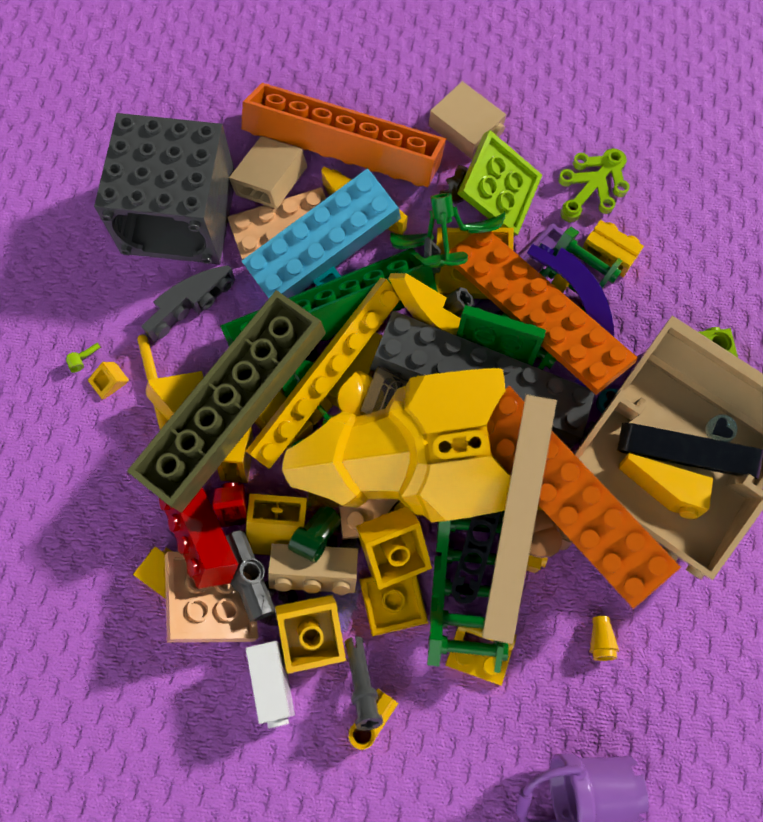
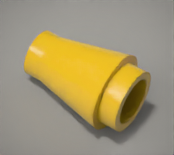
[590,616,619,661]

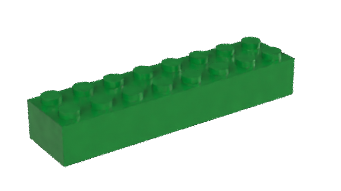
[220,248,438,346]

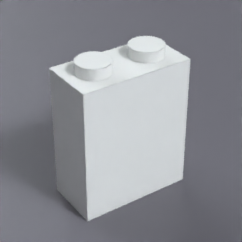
[246,641,295,729]

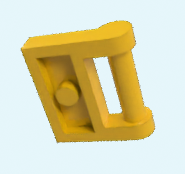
[445,626,517,686]

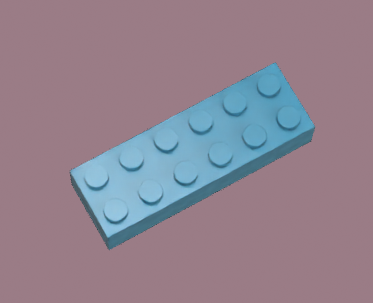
[242,168,401,298]

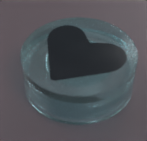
[706,415,737,442]

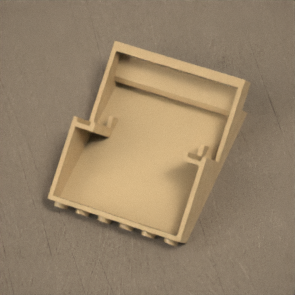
[574,316,763,580]

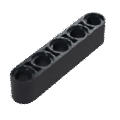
[617,423,763,479]

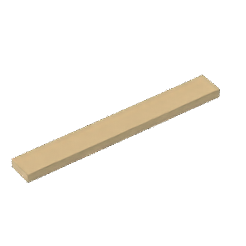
[482,395,557,644]

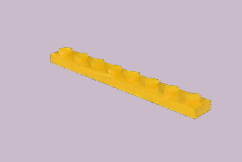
[246,278,400,470]

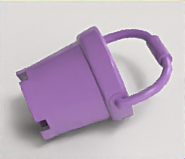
[516,754,649,822]

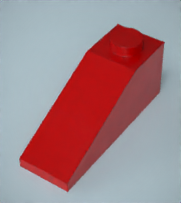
[213,482,248,527]

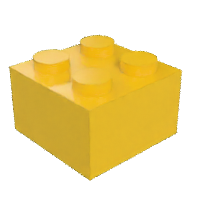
[355,507,432,590]
[275,595,346,674]

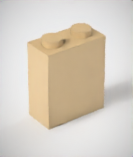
[429,81,506,159]
[229,136,307,209]

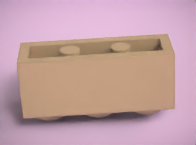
[268,543,358,595]

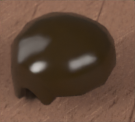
[439,165,468,204]

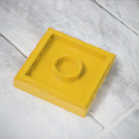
[359,575,428,637]

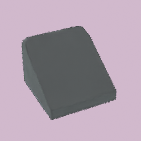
[424,237,442,274]

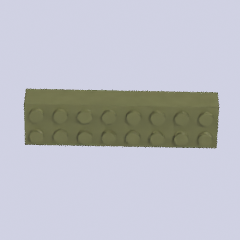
[127,290,326,513]

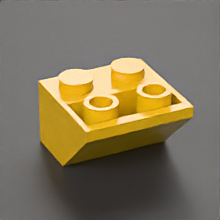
[246,493,307,555]

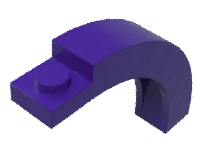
[527,243,614,395]

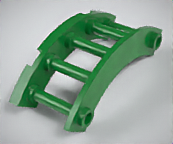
[501,227,622,370]
[427,511,509,673]

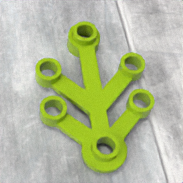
[558,149,630,222]

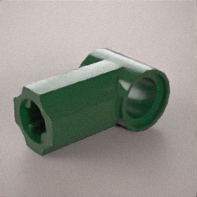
[288,506,341,563]

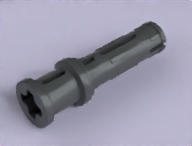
[345,636,383,731]

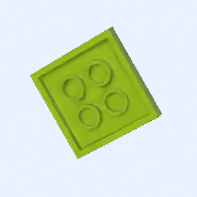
[457,130,542,236]

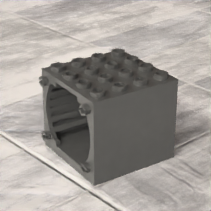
[94,113,234,264]

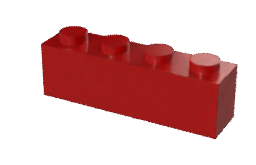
[159,487,239,589]

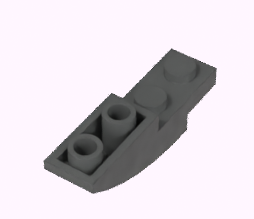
[141,265,235,343]

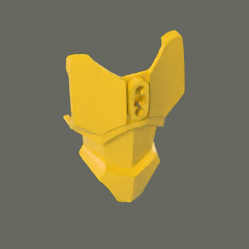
[282,368,511,522]

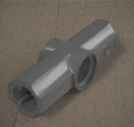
[226,530,276,622]

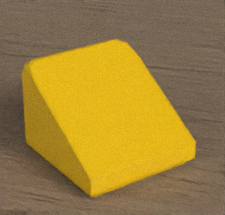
[88,362,129,399]

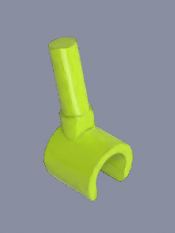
[66,343,101,373]

